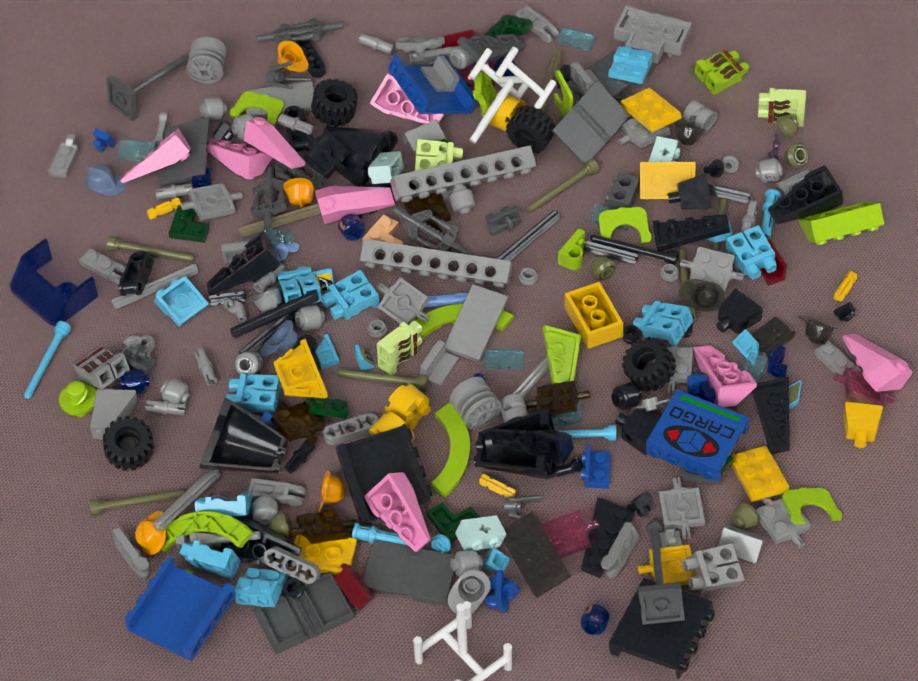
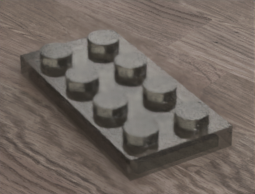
[503,511,571,598]

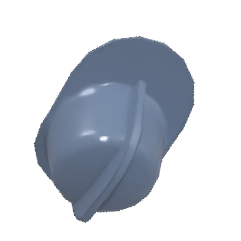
[85,165,126,197]
[260,320,300,357]

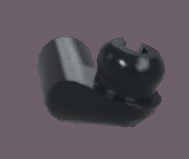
[554,458,583,477]

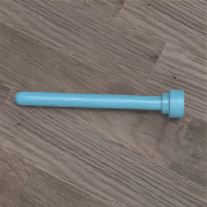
[24,321,71,399]
[556,425,616,441]

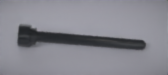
[590,235,679,265]

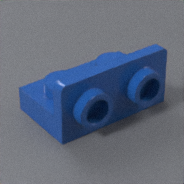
[581,444,610,489]

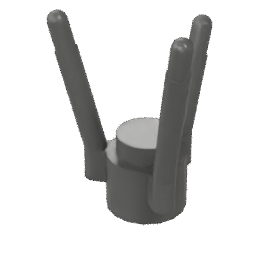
[265,61,312,90]
[504,495,549,528]

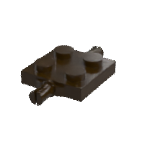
[403,193,451,233]
[525,381,591,415]
[271,401,324,444]
[289,510,356,544]

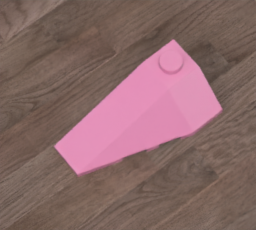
[370,73,445,124]
[244,117,305,169]
[120,128,191,183]
[206,137,273,179]
[315,186,395,224]
[842,334,913,392]
[693,345,757,408]
[364,472,431,552]

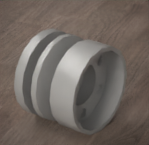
[187,37,227,83]
[450,377,502,429]

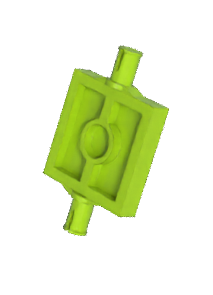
[473,70,496,117]

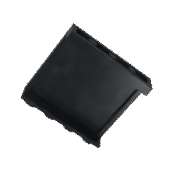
[335,424,433,524]
[609,578,715,679]

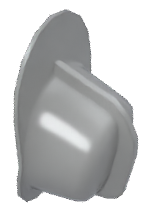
[248,287,282,312]
[448,570,490,614]

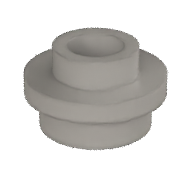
[722,155,739,173]
[660,264,679,282]
[519,268,538,285]
[368,320,387,338]

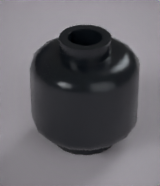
[611,382,641,410]

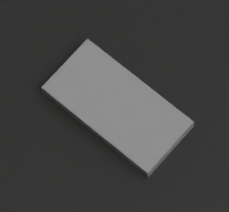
[242,81,314,118]
[445,285,508,363]

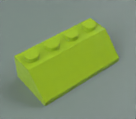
[798,201,885,245]

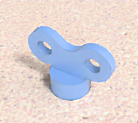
[271,241,299,260]

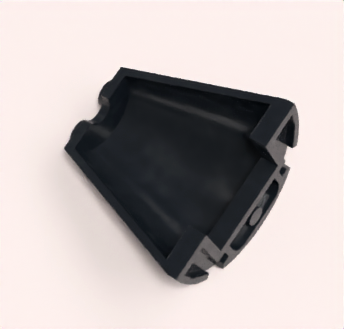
[316,125,398,187]
[199,398,287,474]
[474,408,557,480]

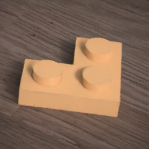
[362,214,404,255]

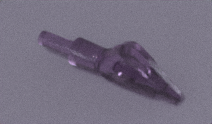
[767,133,781,160]

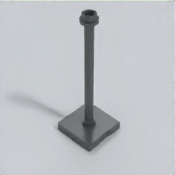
[106,52,189,121]
[638,520,685,625]

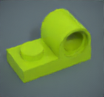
[558,228,586,270]

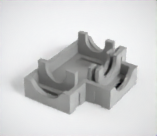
[614,6,692,64]

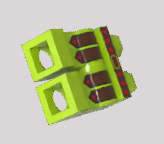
[694,49,749,95]

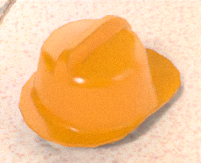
[277,40,309,72]
[283,178,315,208]
[318,470,345,512]
[135,511,166,555]

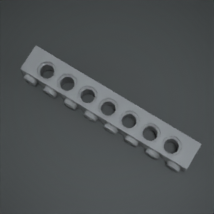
[390,146,536,203]
[360,239,513,288]

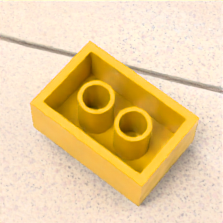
[564,282,623,349]

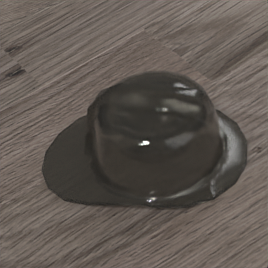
[673,121,706,146]
[679,279,725,312]
[797,315,838,345]

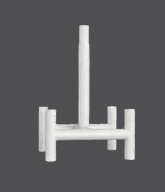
[469,47,557,144]
[413,601,512,681]

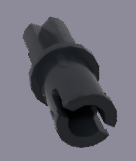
[284,439,316,473]

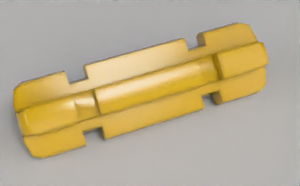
[146,197,181,220]
[833,271,858,302]
[479,474,516,497]

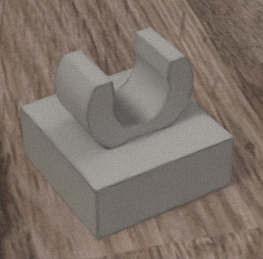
[659,529,682,548]

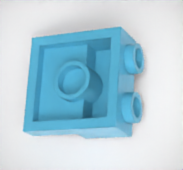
[608,46,653,84]
[154,276,209,327]
[234,568,288,608]

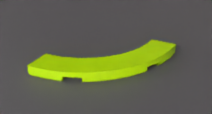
[415,303,514,340]
[431,403,470,498]
[161,511,254,552]

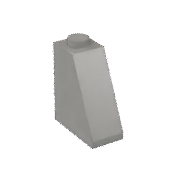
[90,389,138,440]

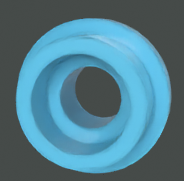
[432,534,451,553]

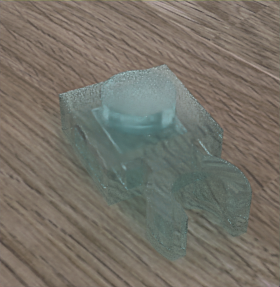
[263,228,294,245]
[551,402,583,426]

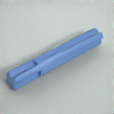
[424,292,469,308]

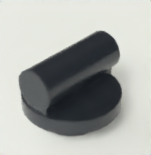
[703,159,724,178]
[834,302,856,322]

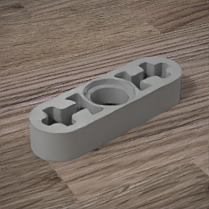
[323,413,378,445]
[264,547,321,584]

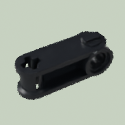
[283,106,310,152]
[119,251,154,296]

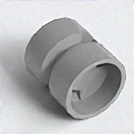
[683,100,717,132]
[500,394,528,423]

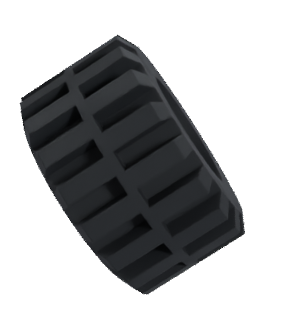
[311,79,358,126]
[506,105,555,154]
[622,337,676,391]
[103,416,154,471]

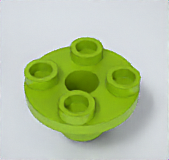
[59,381,97,418]

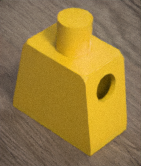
[843,401,883,448]

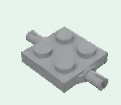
[395,35,445,53]
[618,118,670,149]
[181,183,242,220]
[680,247,744,293]
[377,277,430,325]
[653,344,693,394]
[658,477,705,539]
[755,497,811,549]

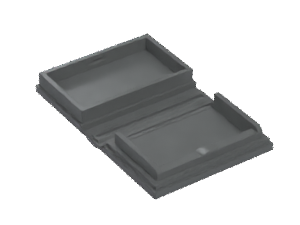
[567,50,651,99]
[552,81,630,164]
[159,117,212,186]
[363,540,454,606]
[253,572,355,654]

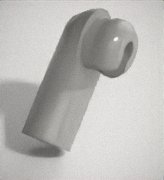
[224,299,247,323]

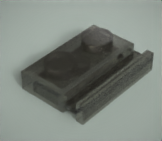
[752,316,795,358]

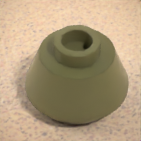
[776,115,799,138]
[784,143,808,168]
[592,256,616,280]
[732,503,759,529]
[269,512,293,539]

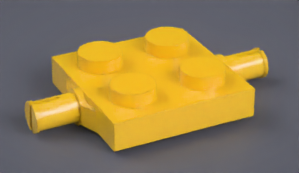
[637,545,695,585]

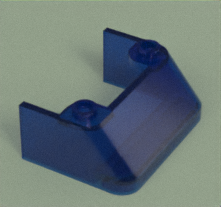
[10,238,98,326]

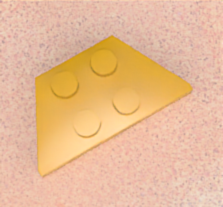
[273,339,328,398]

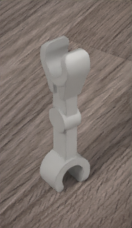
[152,112,169,150]

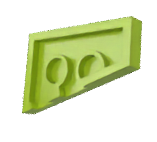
[543,325,581,384]

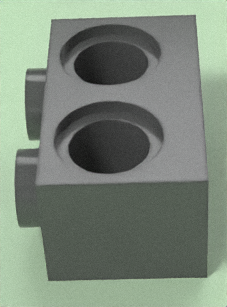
[605,172,640,210]

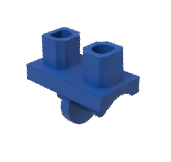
[486,570,520,613]

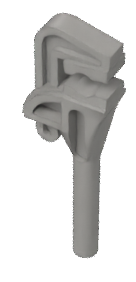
[734,200,758,271]
[176,531,261,550]

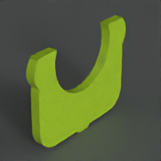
[554,70,573,117]
[230,91,284,127]
[598,207,652,244]
[782,487,842,525]

